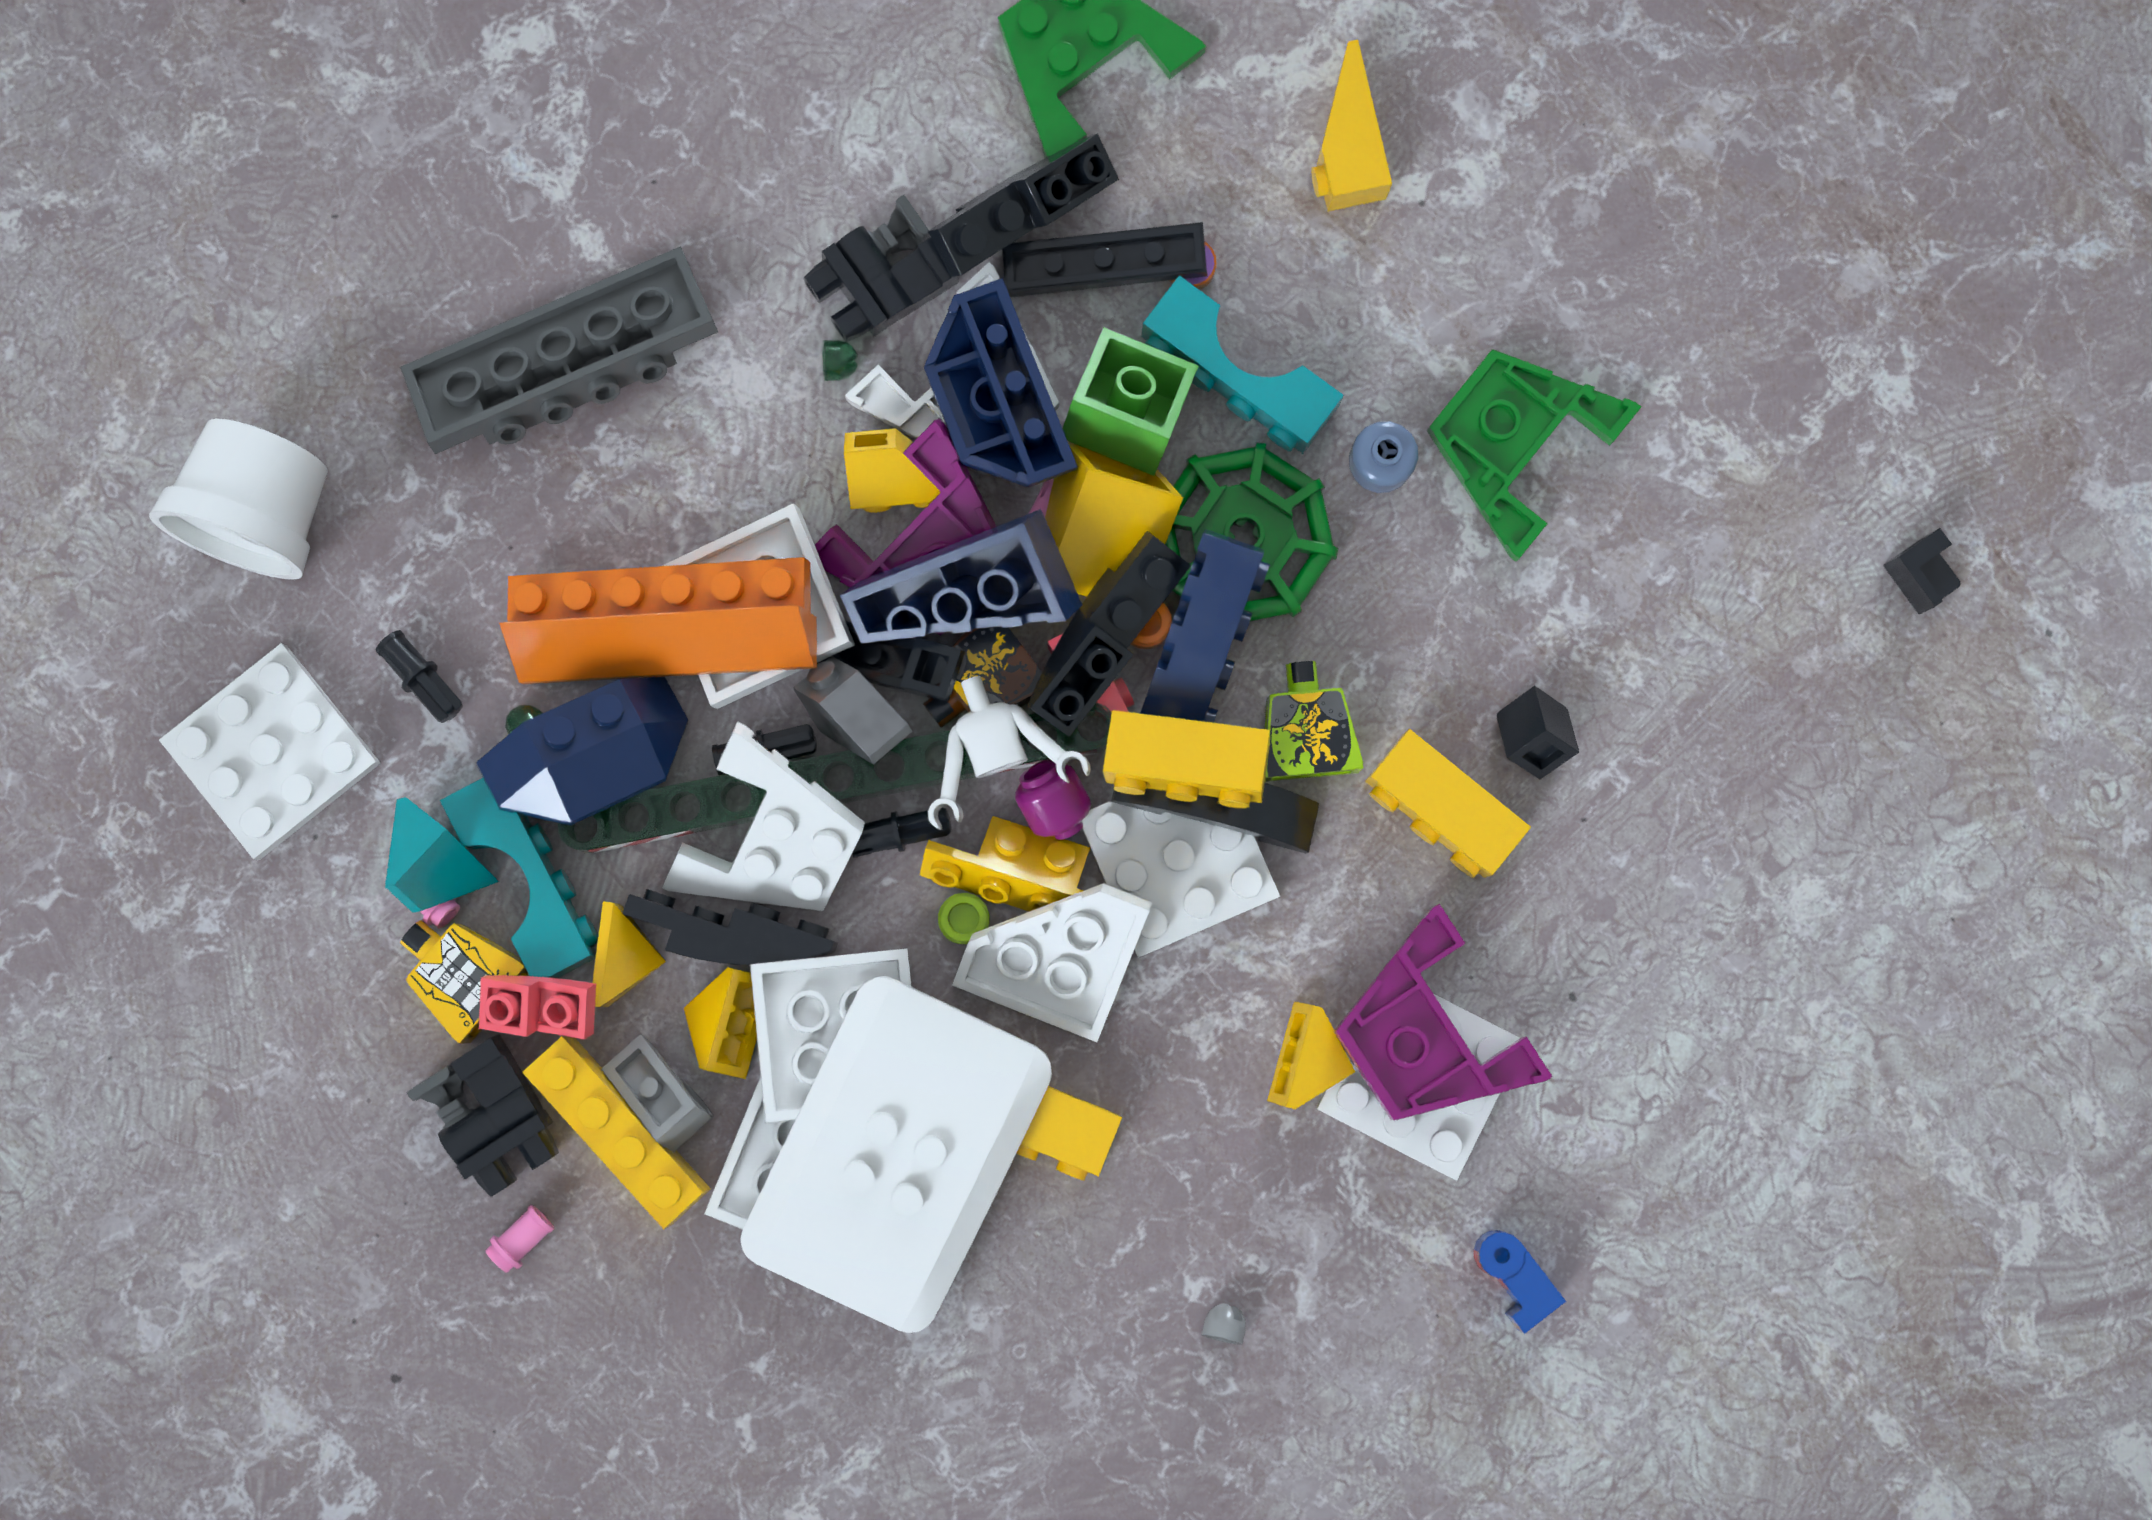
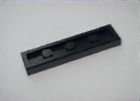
[1002,222,1208,297]

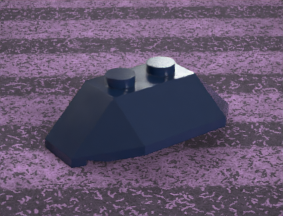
[924,278,1078,488]
[476,677,688,825]

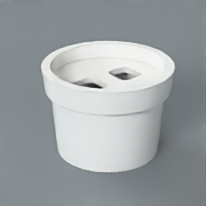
[149,419,328,579]

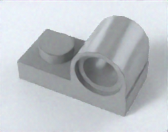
[602,1034,713,1152]

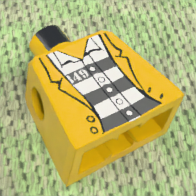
[400,920,529,1044]

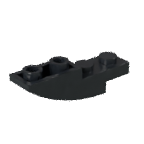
[928,133,1119,277]
[1028,531,1192,737]
[622,889,838,966]

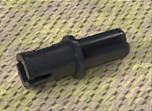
[376,630,463,723]
[712,724,817,777]
[852,807,952,858]

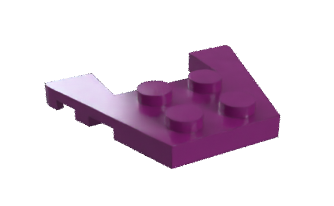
[815,418,997,636]
[1333,904,1553,1121]

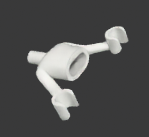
[928,676,1091,830]

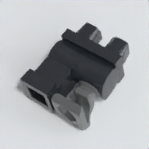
[804,195,960,342]
[407,1034,559,1197]

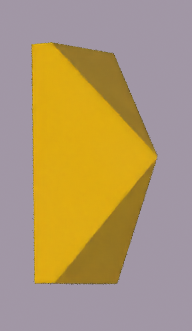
[592,901,666,1007]
[683,967,757,1079]
[1267,1001,1355,1109]

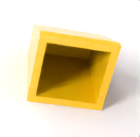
[1045,441,1183,596]

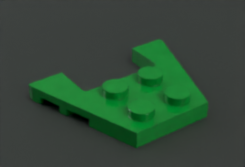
[998,0,1206,158]
[1427,349,1642,562]

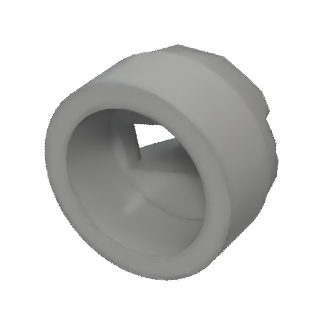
[1202,1303,1246,1345]

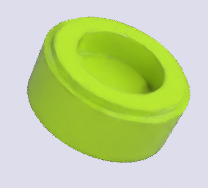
[938,893,990,945]

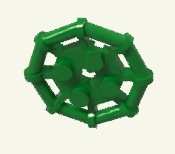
[1165,442,1339,622]

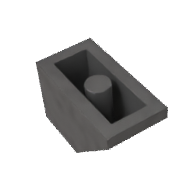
[793,656,912,765]

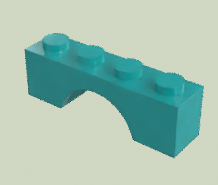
[1141,275,1344,454]
[440,778,598,978]

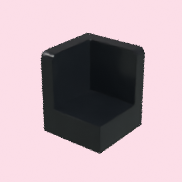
[1883,528,1961,614]
[1497,686,1579,780]

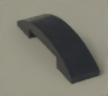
[817,621,965,701]
[1111,783,1319,854]

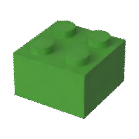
[1062,327,1198,476]

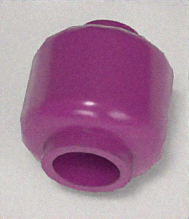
[1015,759,1092,840]

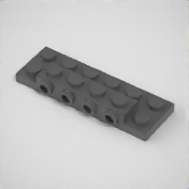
[400,246,718,454]

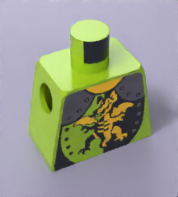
[1264,661,1364,782]

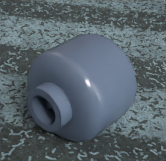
[1349,421,1418,493]

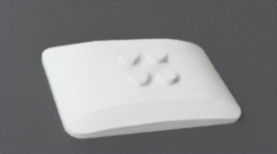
[741,976,1052,1333]

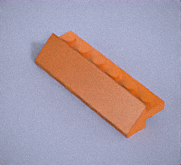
[499,557,817,684]

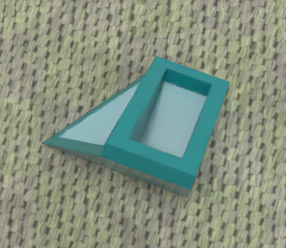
[385,797,499,913]

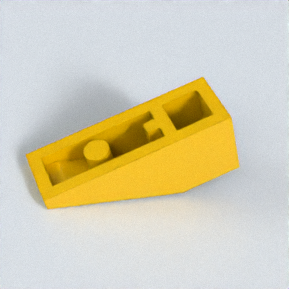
[1311,39,1392,212]

